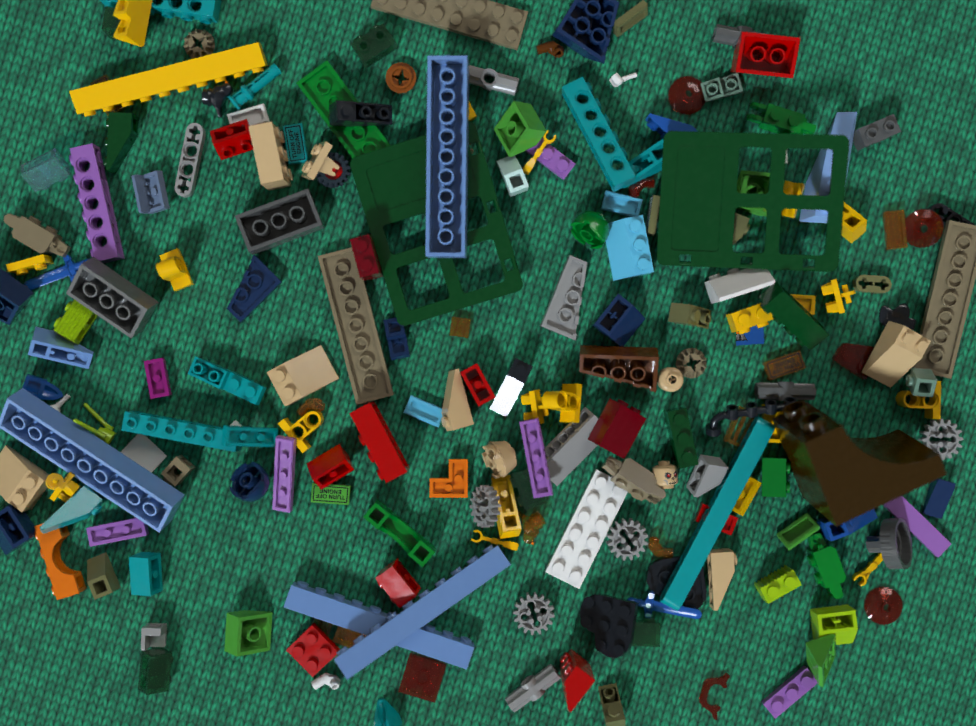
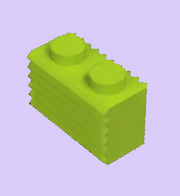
[54,300,98,345]
[754,565,802,604]

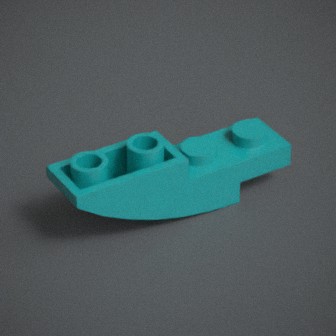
[188,356,266,405]

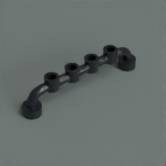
[706,397,806,437]

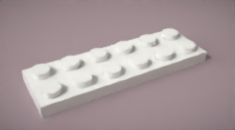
[545,469,628,589]

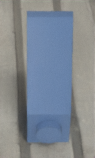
[28,326,94,369]

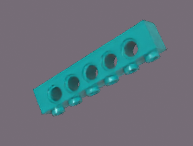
[99,0,221,24]
[562,77,637,192]
[121,410,242,452]

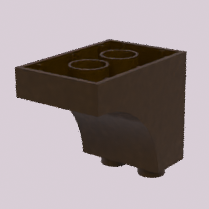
[772,401,947,527]

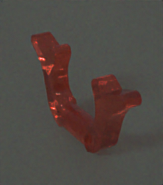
[698,673,730,720]

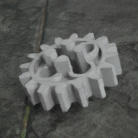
[918,419,963,460]
[470,485,501,528]
[606,518,648,561]
[513,592,555,635]

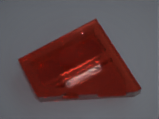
[831,343,874,380]

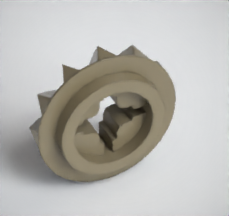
[184,29,215,59]
[676,348,707,378]

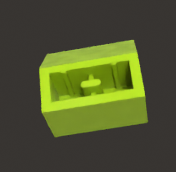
[810,604,858,645]

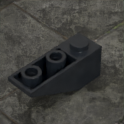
[329,100,393,127]

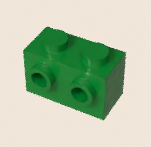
[762,457,790,497]

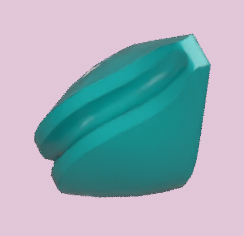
[374,698,402,726]

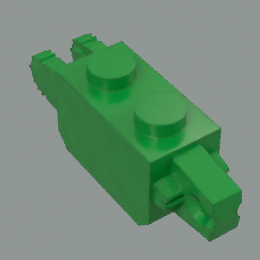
[746,102,816,134]
[807,532,846,600]

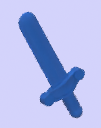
[24,255,90,290]
[627,591,702,619]

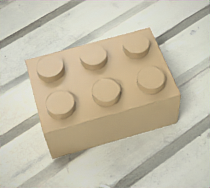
[248,121,293,191]

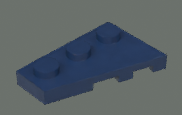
[227,255,282,323]

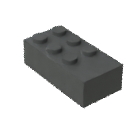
[235,189,324,255]
[66,257,159,339]

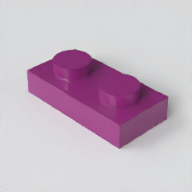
[144,358,172,399]

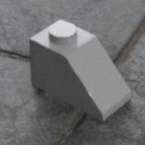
[686,454,728,497]

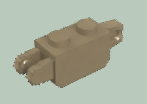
[3,213,71,257]
[602,456,666,504]

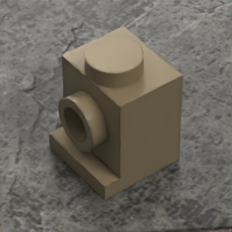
[161,455,196,486]

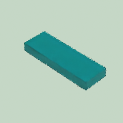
[221,425,279,447]

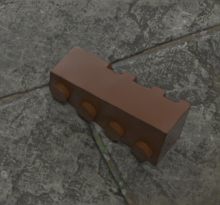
[579,345,659,392]

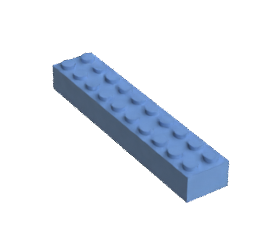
[425,55,469,258]
[0,388,185,533]

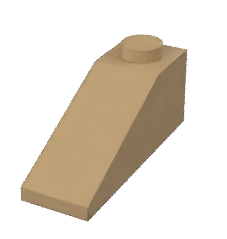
[441,368,474,431]
[707,548,737,611]

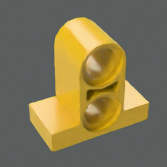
[156,248,194,291]
[896,381,941,419]
[542,383,582,423]
[278,410,324,453]

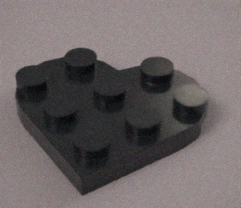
[646,555,707,610]
[580,594,639,658]

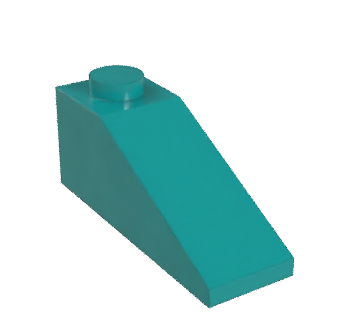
[617,139,663,188]
[39,485,103,534]

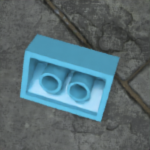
[605,215,654,281]

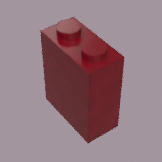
[350,234,384,281]
[588,399,646,459]

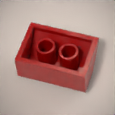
[731,32,801,78]
[560,649,595,712]

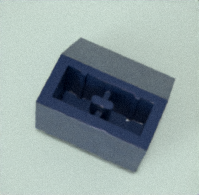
[592,294,646,346]
[0,505,35,555]

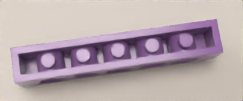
[69,143,125,264]

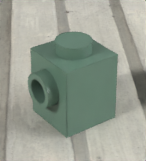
[906,368,937,397]

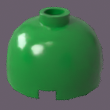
[570,211,610,249]

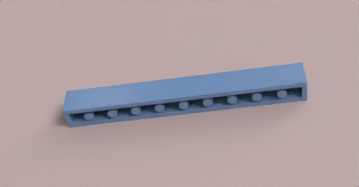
[334,544,511,679]
[284,581,474,669]

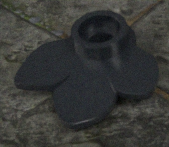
[879,303,916,330]

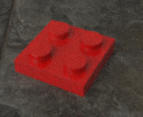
[286,623,340,677]

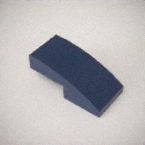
[384,318,410,360]

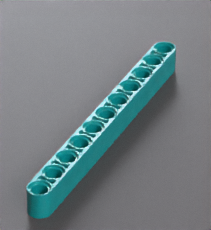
[659,416,775,611]

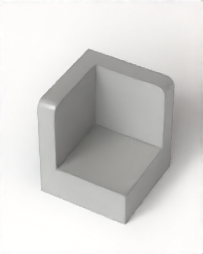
[141,623,167,651]

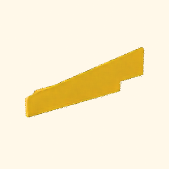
[113,0,152,47]

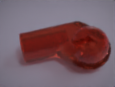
[629,178,655,197]

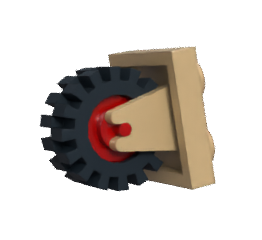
[301,141,350,188]

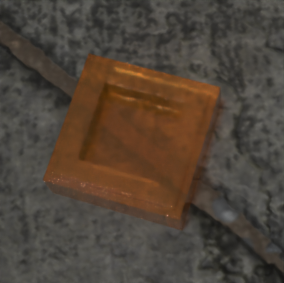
[449,317,471,338]

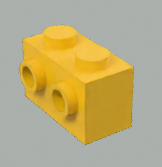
[726,302,773,334]

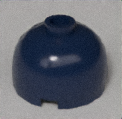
[230,462,270,502]

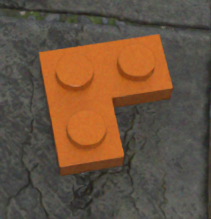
[429,459,468,498]

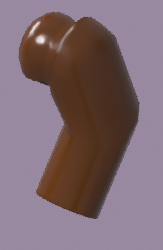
[536,41,564,58]

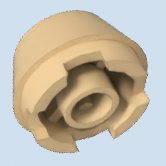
[482,441,517,479]

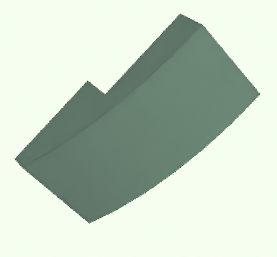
[700,73,743,103]

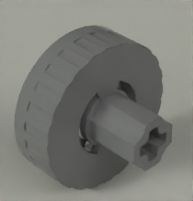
[866,518,913,569]

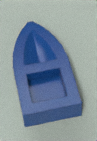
[22,374,63,400]

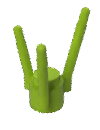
[73,403,116,444]

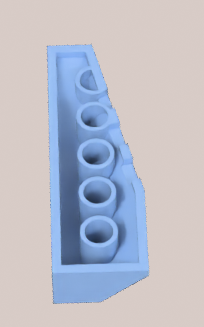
[799,112,857,223]

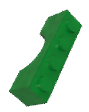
[363,499,436,567]

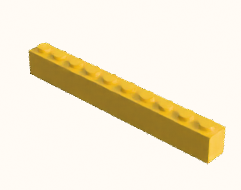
[69,42,268,117]

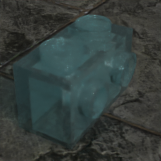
[21,148,70,192]

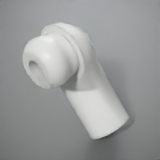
[311,673,340,690]

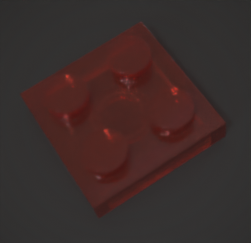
[398,653,446,703]

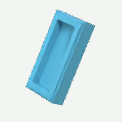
[601,190,643,217]
[403,395,443,428]

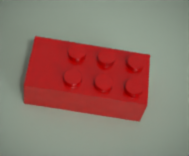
[349,401,410,483]

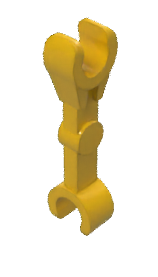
[523,130,556,175]
[471,530,519,551]
[852,553,883,586]

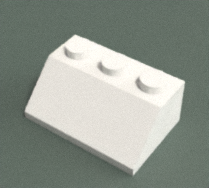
[704,263,775,304]

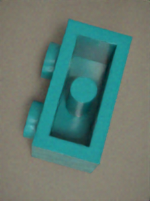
[129,552,163,596]

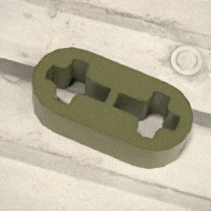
[852,275,892,294]

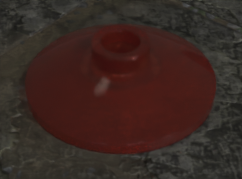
[668,76,705,115]
[902,209,944,248]
[864,586,903,625]

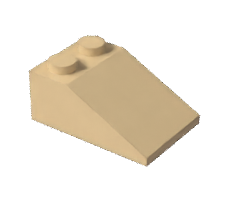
[861,321,931,388]
[267,345,340,406]
[0,445,49,512]

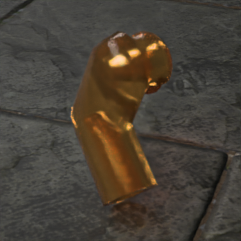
[296,398,325,417]
[648,537,673,557]

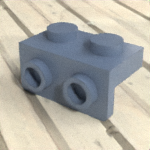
[131,170,170,214]

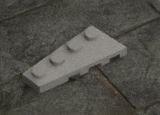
[540,255,587,340]

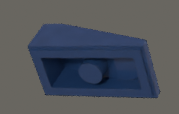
[922,479,956,519]

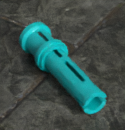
[227,63,281,111]

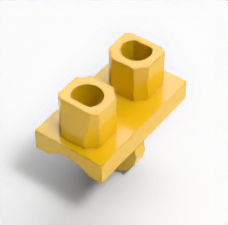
[781,180,805,218]
[821,279,856,314]
[521,389,549,424]
[45,472,80,503]

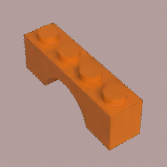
[34,523,86,600]

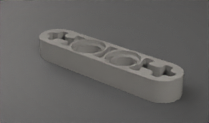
[175,123,206,198]

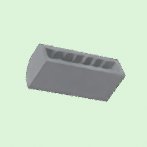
[545,407,598,486]

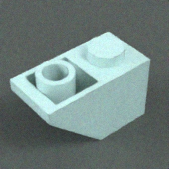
[496,156,529,197]

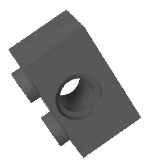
[853,114,901,151]

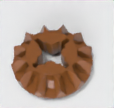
[386,62,416,94]

